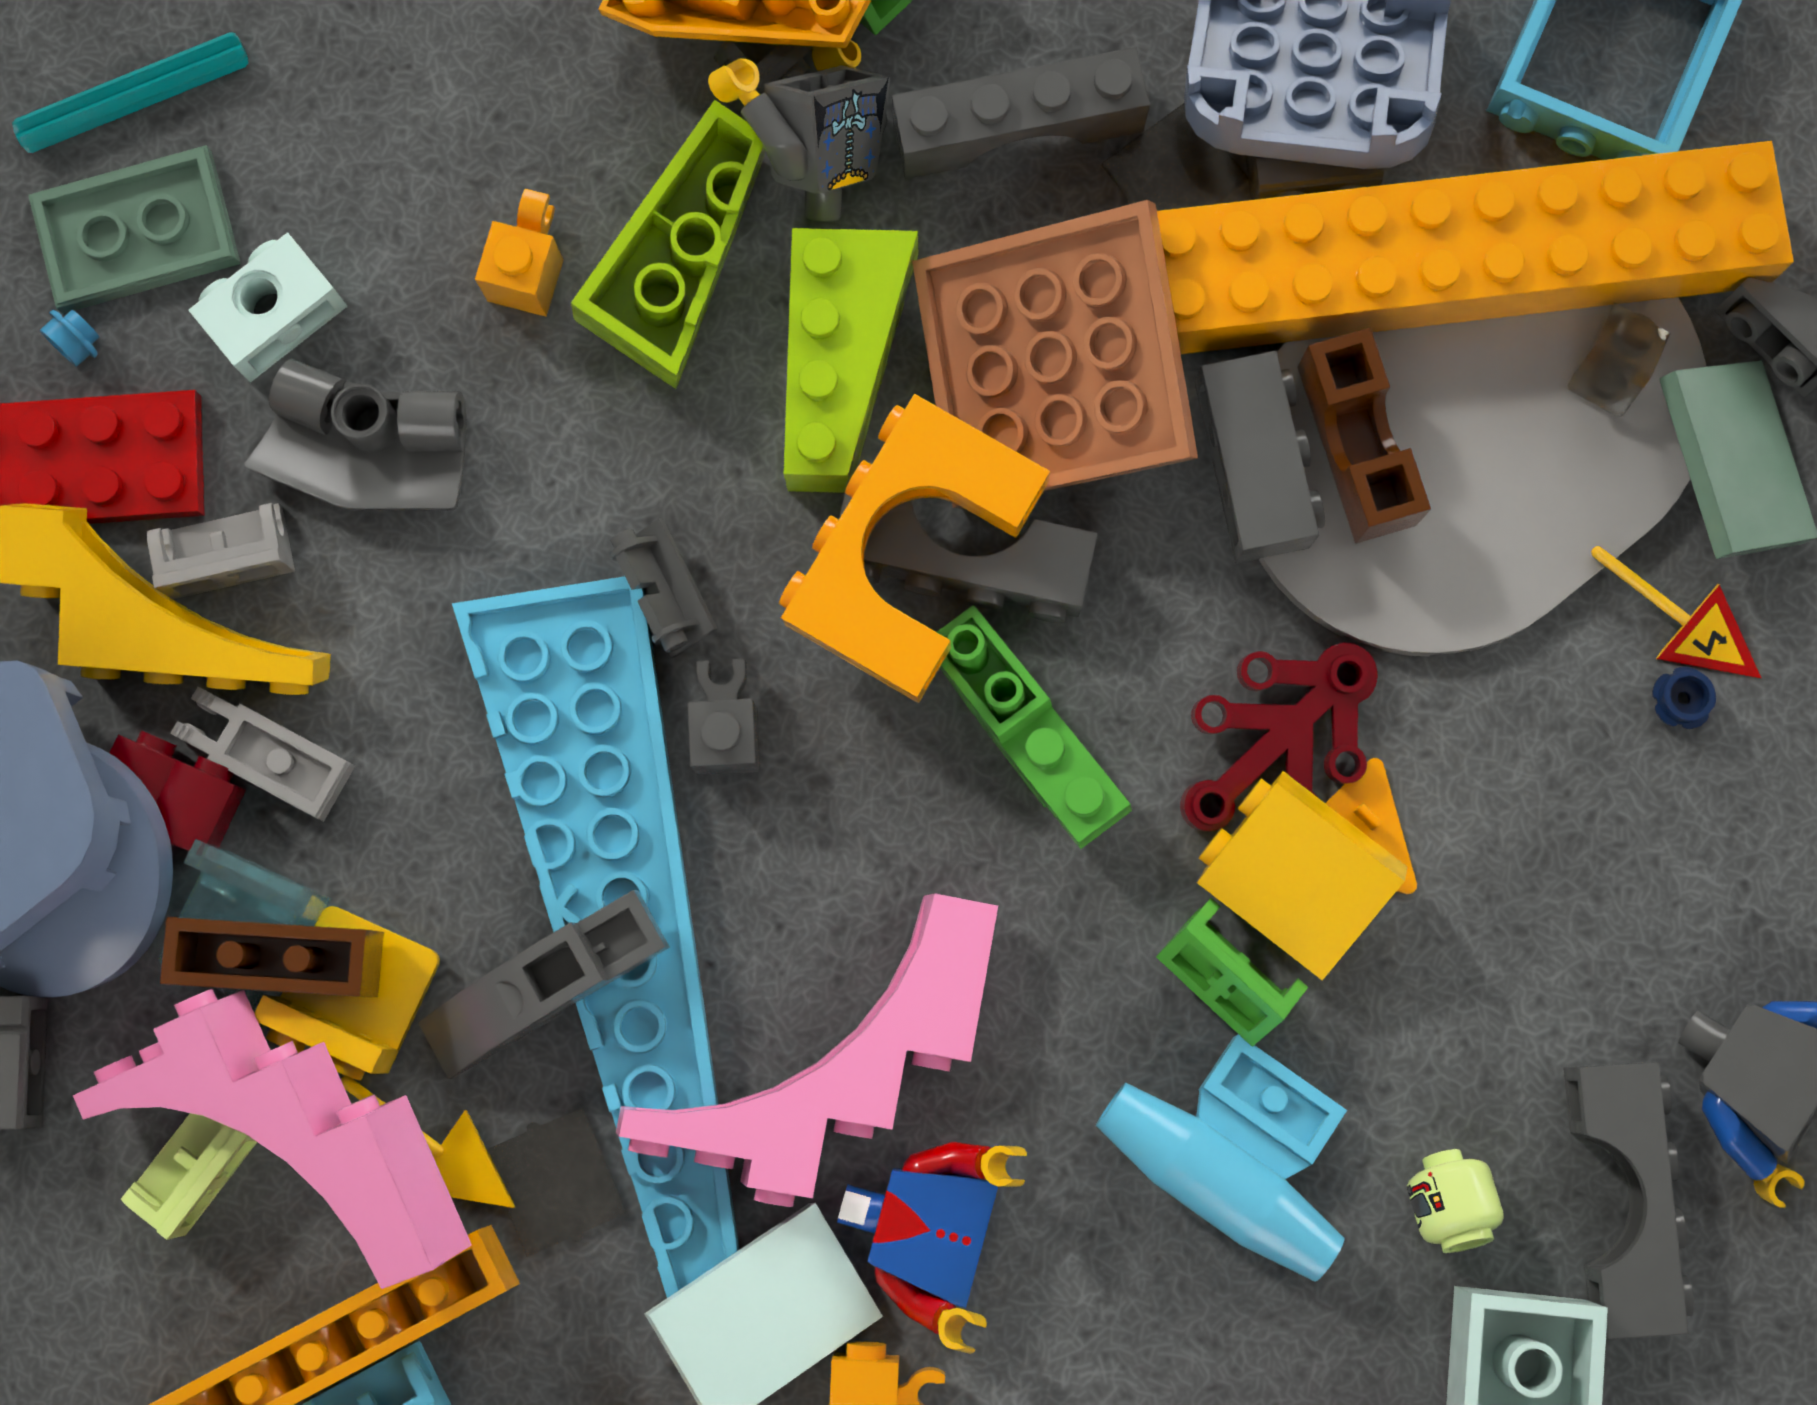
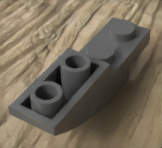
[1714,277,1817,398]
[418,890,670,1079]

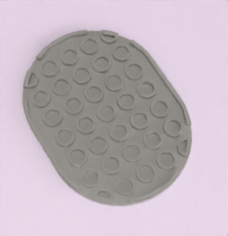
[1259,297,1707,657]

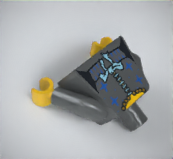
[708,40,890,222]

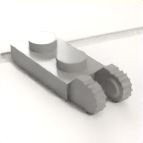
[170,687,355,822]

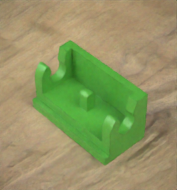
[1156,897,1308,1047]

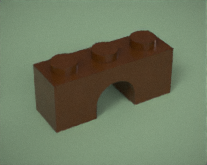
[1297,327,1431,544]

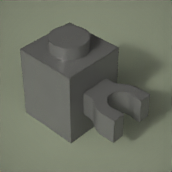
[688,658,760,775]

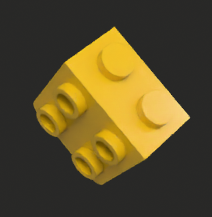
[255,906,440,1080]

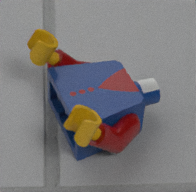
[837,1142,1027,1354]

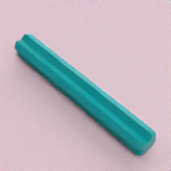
[12,32,249,153]

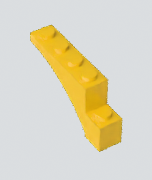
[0,503,331,695]

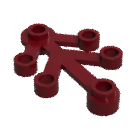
[1180,643,1378,831]

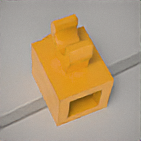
[475,189,564,317]
[830,1341,945,1405]

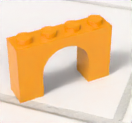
[779,394,1050,703]

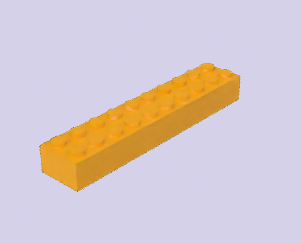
[1157,141,1794,354]

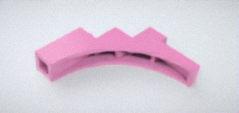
[616,894,998,1207]
[73,989,472,1289]

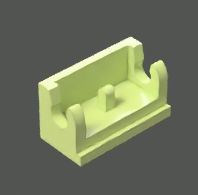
[121,1113,257,1240]

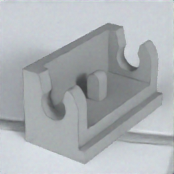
[147,503,295,599]

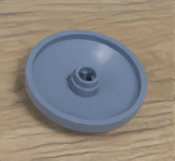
[0,743,173,997]

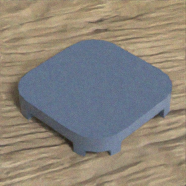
[1184,0,1451,169]
[0,660,131,969]

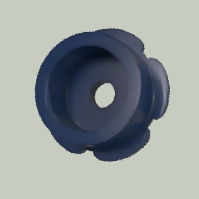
[1652,667,1716,729]

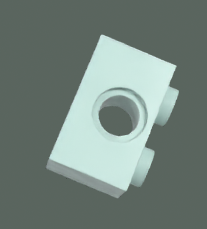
[189,232,347,383]

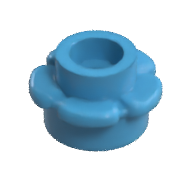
[39,310,99,367]

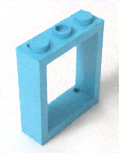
[1486,0,1742,160]

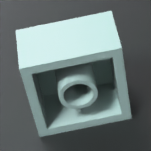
[1446,1286,1608,1405]

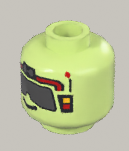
[1407,1149,1504,1253]

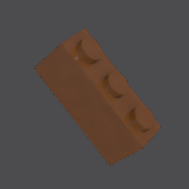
[160,917,384,997]

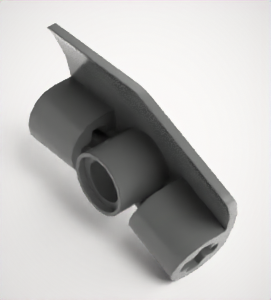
[244,358,467,511]

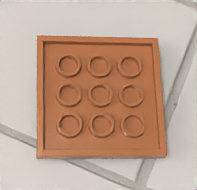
[912,200,1198,509]

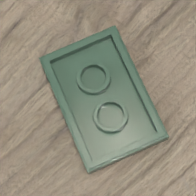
[28,145,241,314]
[1659,360,1817,559]

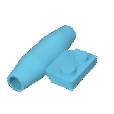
[1096,1034,1347,1282]

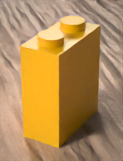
[1197,771,1407,980]

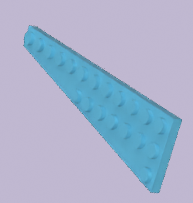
[452,576,740,1298]

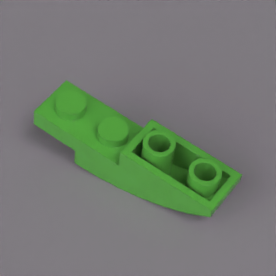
[937,605,1132,850]

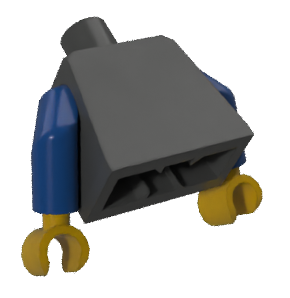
[1678,1001,1817,1208]

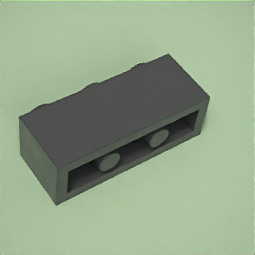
[1195,351,1325,563]

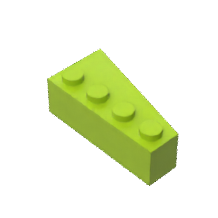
[571,100,765,389]
[784,228,919,493]

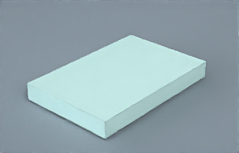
[644,1203,883,1405]

